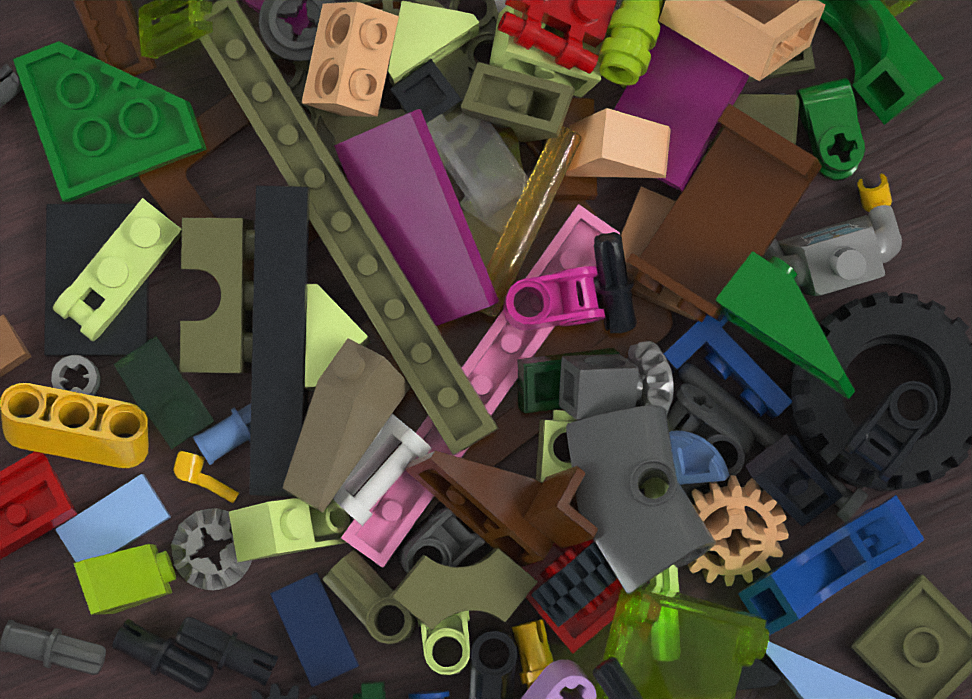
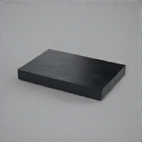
[44,204,149,357]

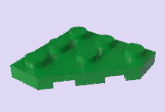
[13,41,207,203]

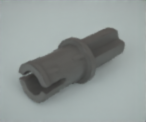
[0,619,106,675]

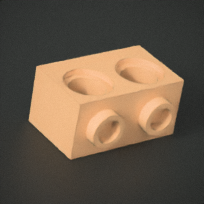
[302,2,399,117]

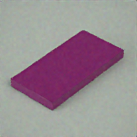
[334,109,499,326]

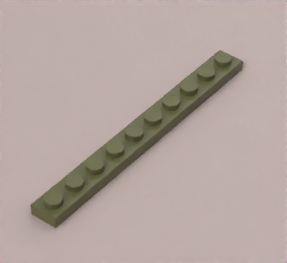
[188,0,499,456]

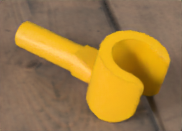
[173,451,239,504]

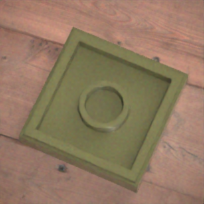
[848,574,972,699]

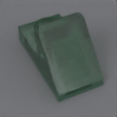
[114,335,214,449]

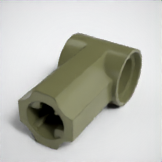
[322,549,417,645]

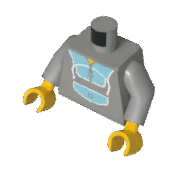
[763,173,902,296]

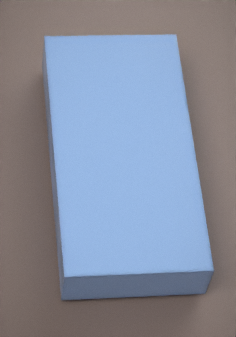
[55,474,171,562]

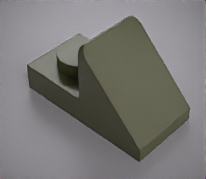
[461,62,575,142]

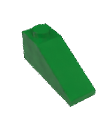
[715,251,855,399]

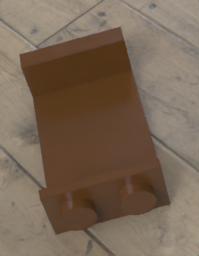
[627,104,822,323]

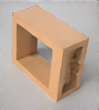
[659,0,825,81]

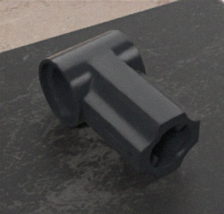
[468,627,517,699]

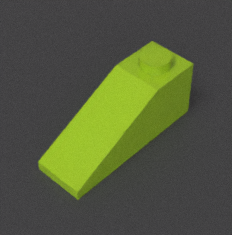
[73,544,176,615]

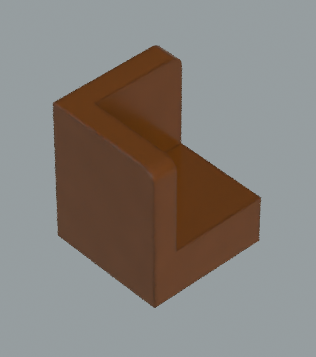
[524,466,598,549]

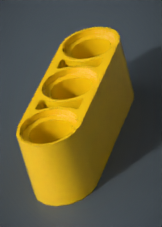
[0,383,149,468]

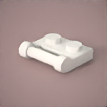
[333,414,432,526]

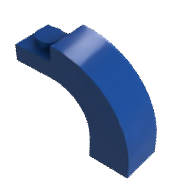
[738,495,925,637]

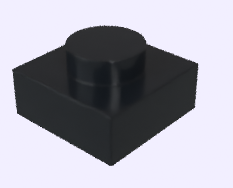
[390,59,462,128]

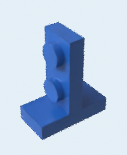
[664,315,792,419]

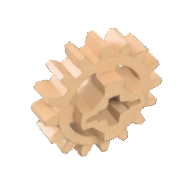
[688,475,789,586]

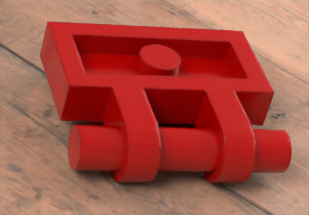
[498,0,617,74]

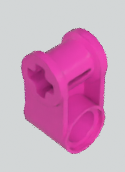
[503,266,606,330]

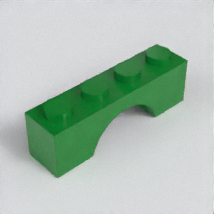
[818,0,944,125]

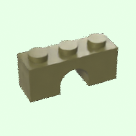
[180,217,255,373]

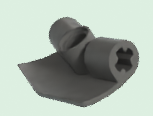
[566,405,716,594]

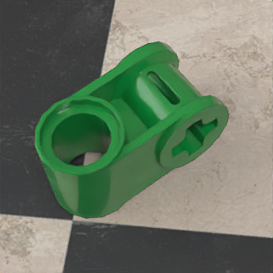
[796,78,865,181]

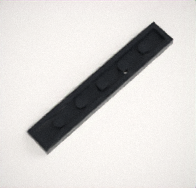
[249,185,310,497]

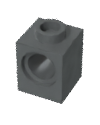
[559,354,643,420]

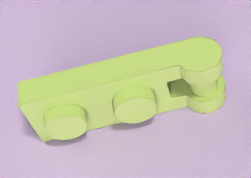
[53,198,182,341]

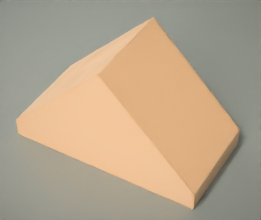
[564,108,671,178]

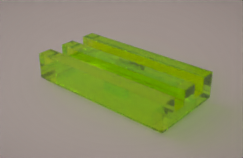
[139,0,213,59]

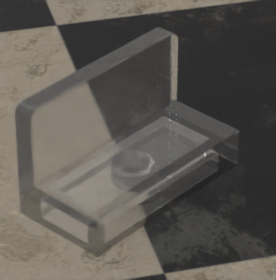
[426,113,532,221]

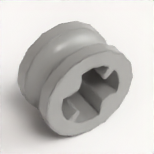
[51,355,101,396]

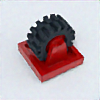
[521,539,650,654]

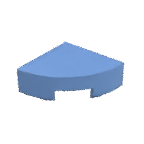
[669,430,729,485]

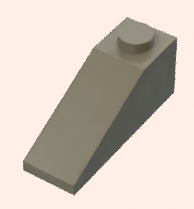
[283,338,411,513]

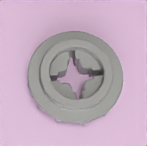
[626,341,673,415]
[171,508,252,590]

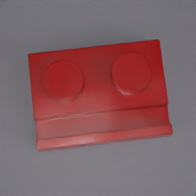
[0,451,77,560]

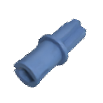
[193,404,251,465]

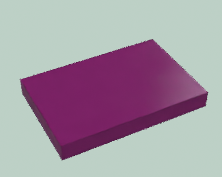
[614,24,749,192]

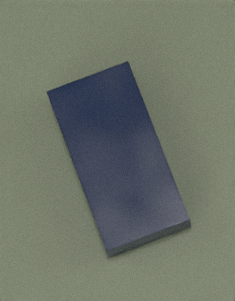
[270,572,360,687]

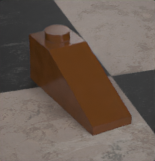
[404,451,554,567]

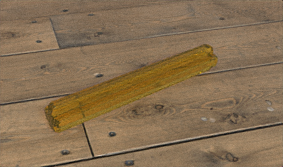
[479,126,581,317]

